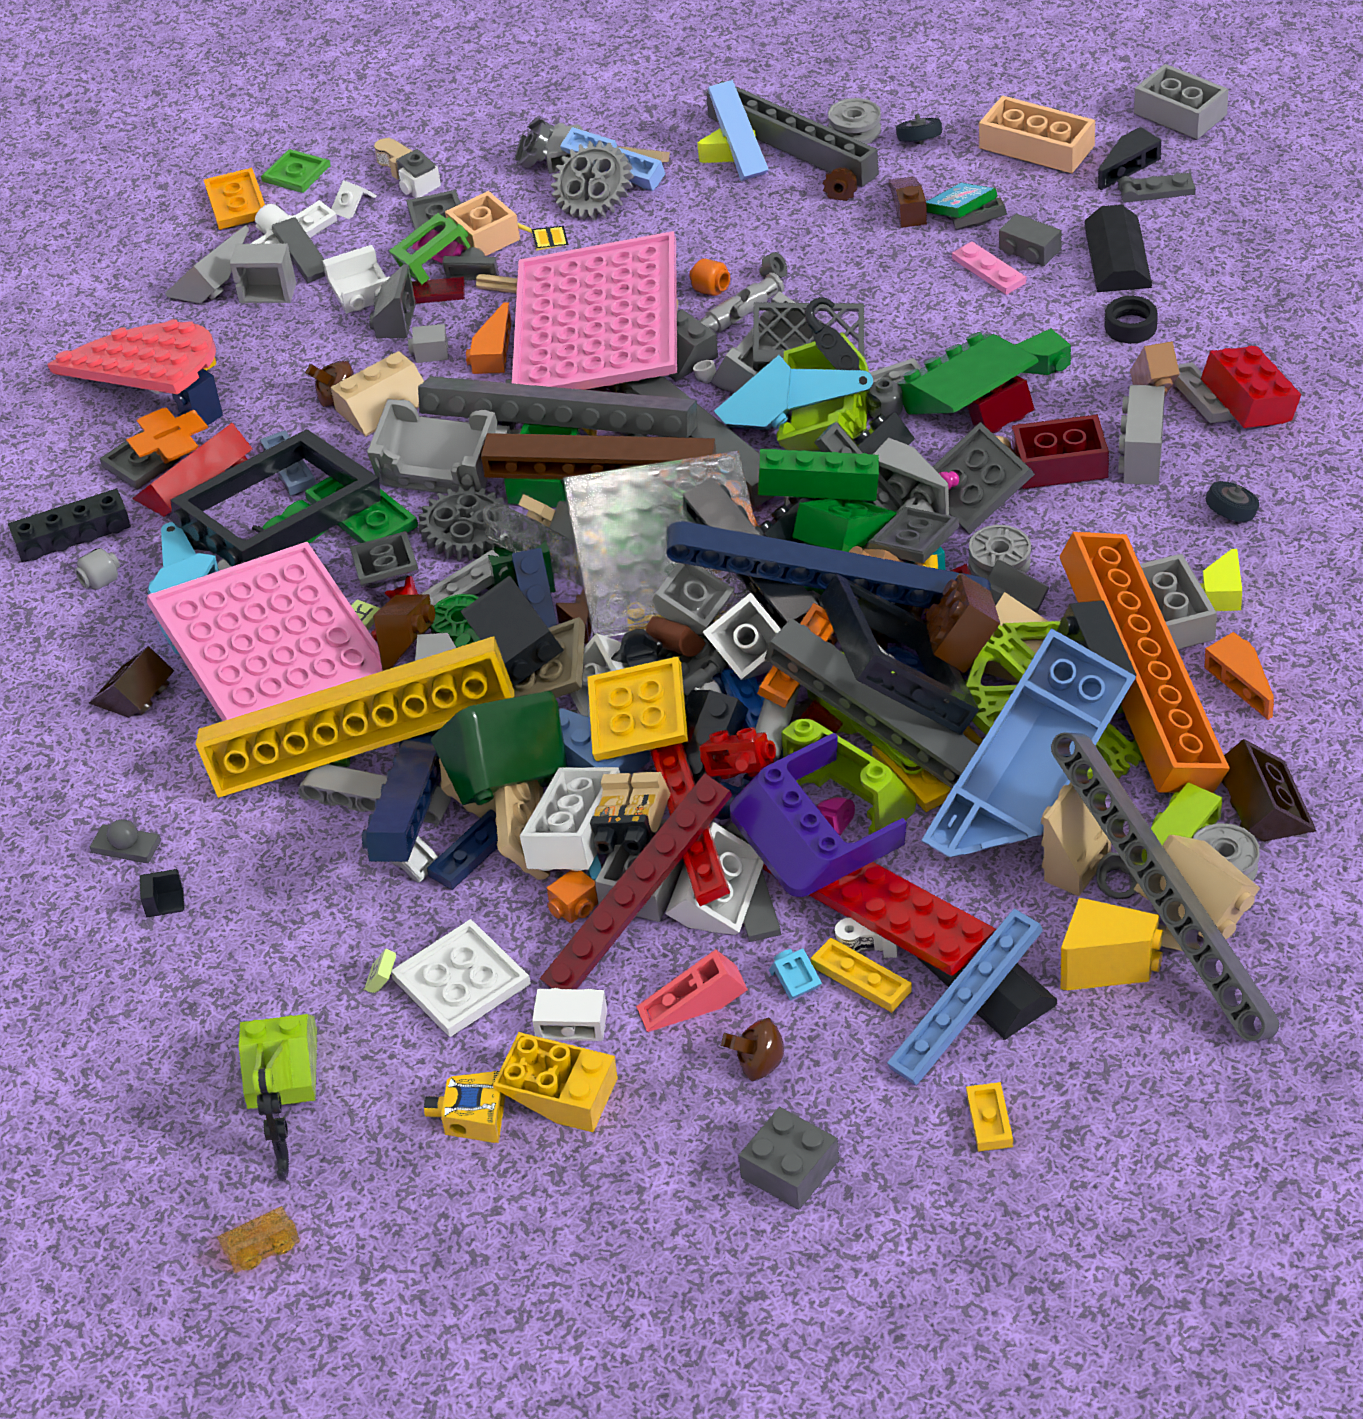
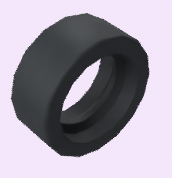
[1104,295,1158,344]

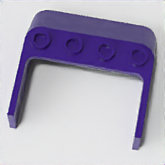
[730,733,907,897]

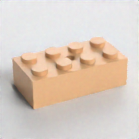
[979,95,1095,173]

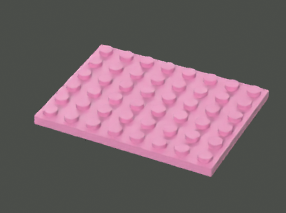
[512,231,677,390]

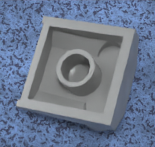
[652,563,735,635]

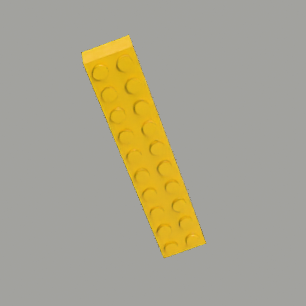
[195,636,514,798]

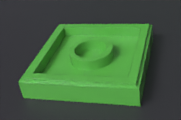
[261,149,331,193]

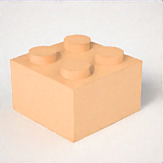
[445,191,520,256]

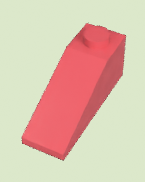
[636,949,748,1032]

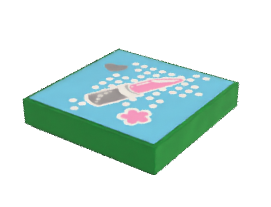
[926,183,998,218]

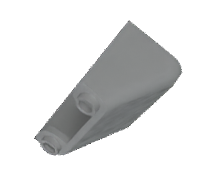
[711,291,825,393]
[367,399,497,494]

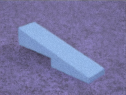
[708,80,769,181]
[560,127,665,191]

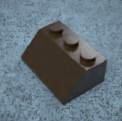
[1221,739,1317,842]

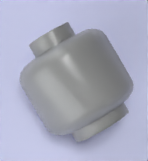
[75,548,120,590]

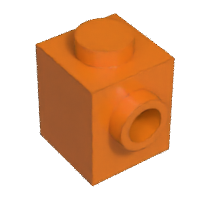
[546,870,598,924]

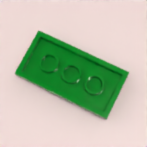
[305,476,418,544]

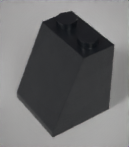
[461,576,564,686]

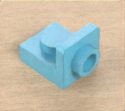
[769,948,822,1001]

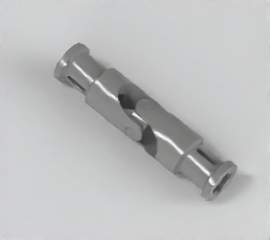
[699,272,784,333]

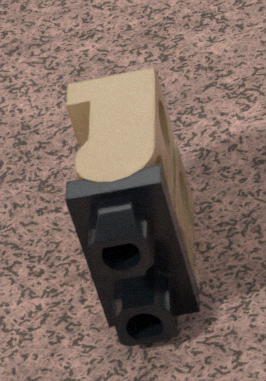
[590,772,670,854]

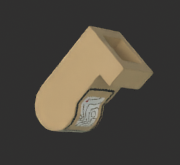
[374,138,412,180]

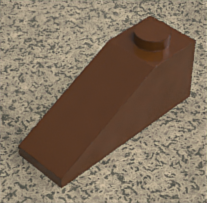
[889,176,927,228]

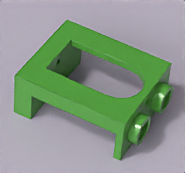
[389,213,471,285]

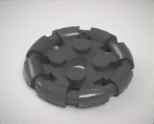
[657,621,728,697]

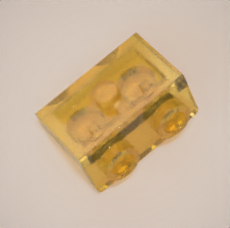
[217,1206,300,1273]

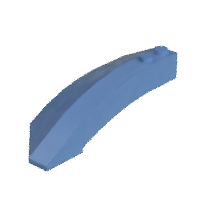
[921,628,1136,858]

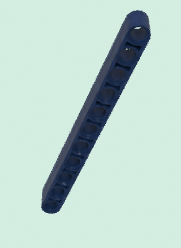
[666,521,991,609]

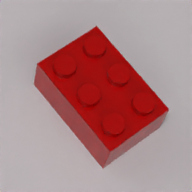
[1201,346,1301,428]

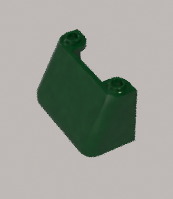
[431,691,568,806]

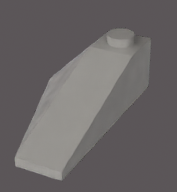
[165,225,249,304]

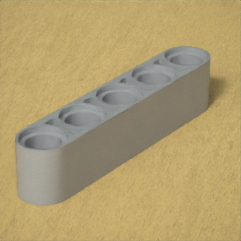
[298,764,451,827]

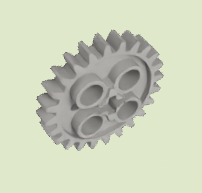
[551,141,634,221]

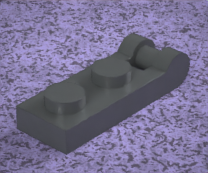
[1118,173,1196,203]

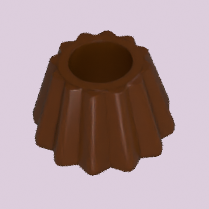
[822,167,857,201]

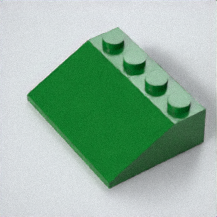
[897,332,1039,414]

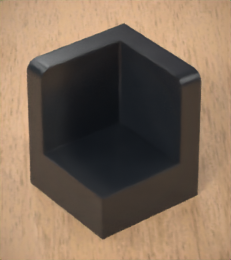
[140,869,185,918]

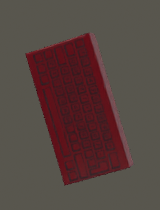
[412,277,465,304]

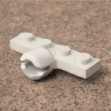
[251,200,337,244]

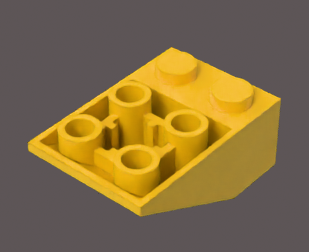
[493,1032,618,1132]

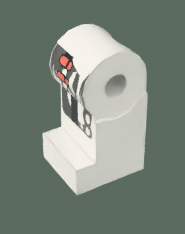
[835,918,897,958]

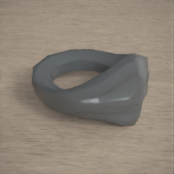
[1096,852,1137,899]

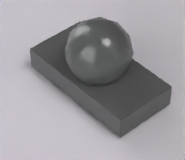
[443,247,499,280]
[90,819,161,864]

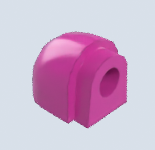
[816,797,855,836]

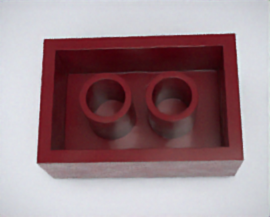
[1012,414,1109,489]

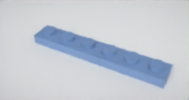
[887,908,1043,1086]

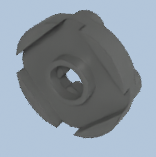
[515,117,554,169]

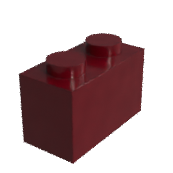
[967,376,1035,433]

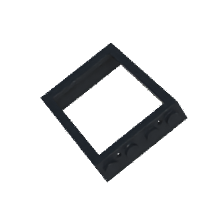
[171,429,381,567]
[820,573,979,735]

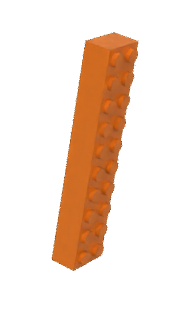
[1059,532,1230,793]

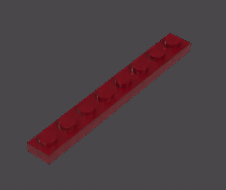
[539,773,732,990]

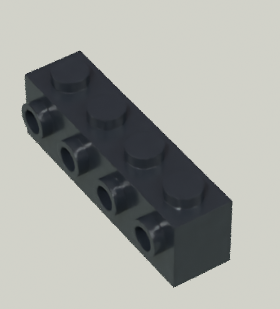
[8,488,131,563]

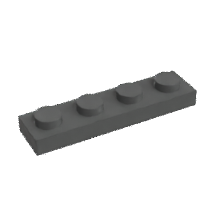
[814,422,904,512]

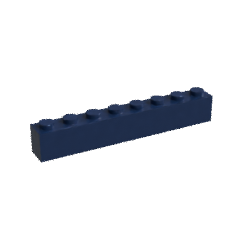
[362,729,441,862]

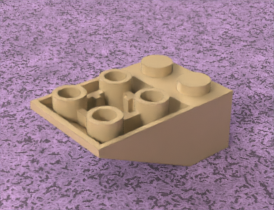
[1041,782,1111,896]

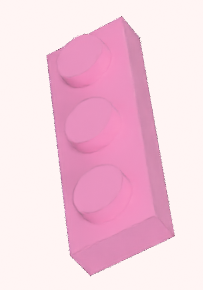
[952,241,1026,295]

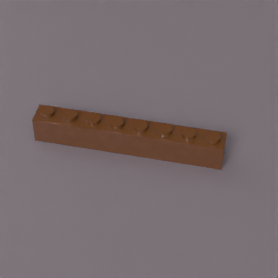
[481,433,717,483]

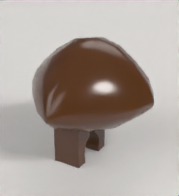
[305,361,354,407]
[720,1018,784,1082]

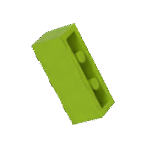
[1141,782,1222,863]

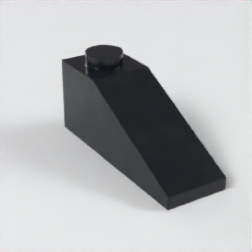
[1098,127,1162,190]

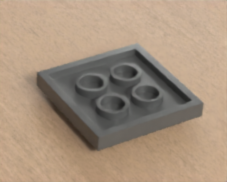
[933,422,1035,534]

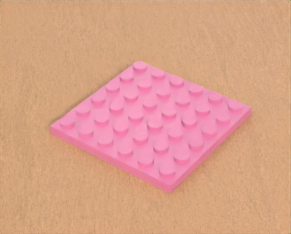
[147,542,382,721]

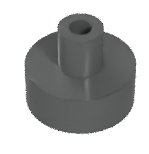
[759,252,787,278]

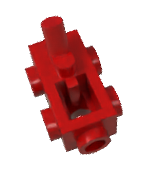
[699,727,776,779]

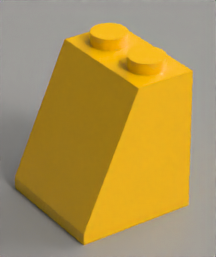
[1060,897,1164,990]

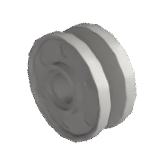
[828,98,881,144]
[968,525,1031,579]
[1192,823,1260,881]

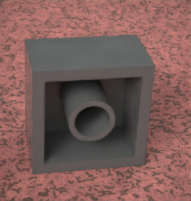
[738,1106,839,1210]

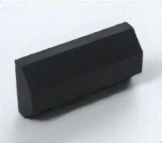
[1085,204,1152,292]
[917,957,1057,1040]

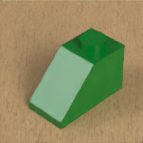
[1015,328,1071,375]

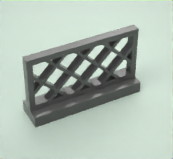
[753,302,865,371]

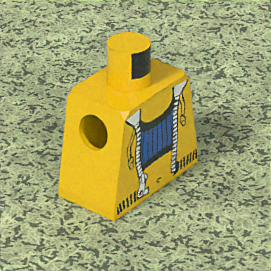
[424,1071,506,1143]

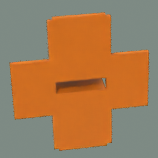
[126,407,208,464]

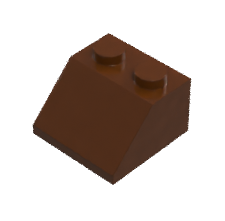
[373,594,435,671]

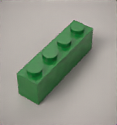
[758,449,879,501]

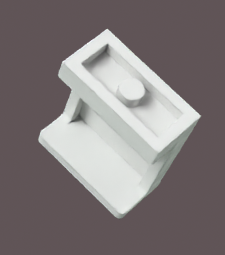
[322,245,390,314]

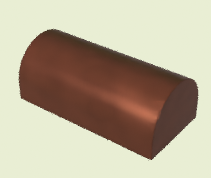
[646,616,706,657]

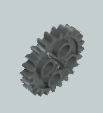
[418,486,512,561]

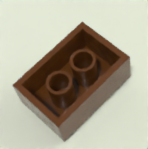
[925,573,1001,673]

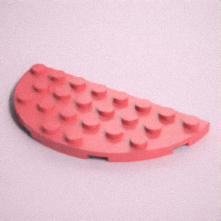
[47,319,216,394]

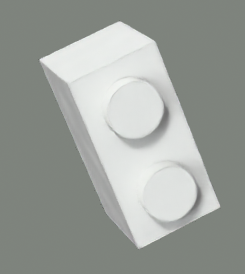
[532,988,607,1041]

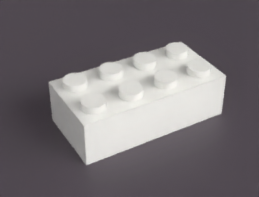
[520,767,620,871]

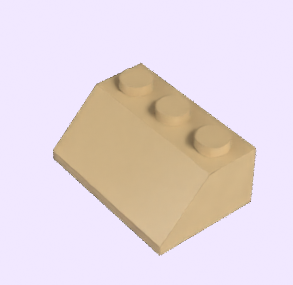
[331,351,424,437]

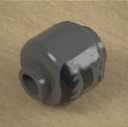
[866,379,903,418]

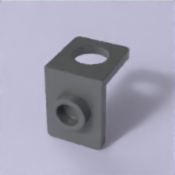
[396,149,436,181]

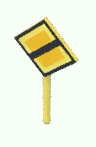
[518,223,569,251]

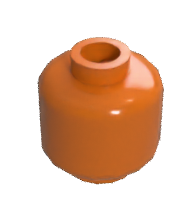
[689,258,730,296]

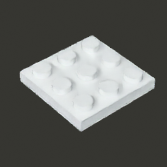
[391,919,531,1037]

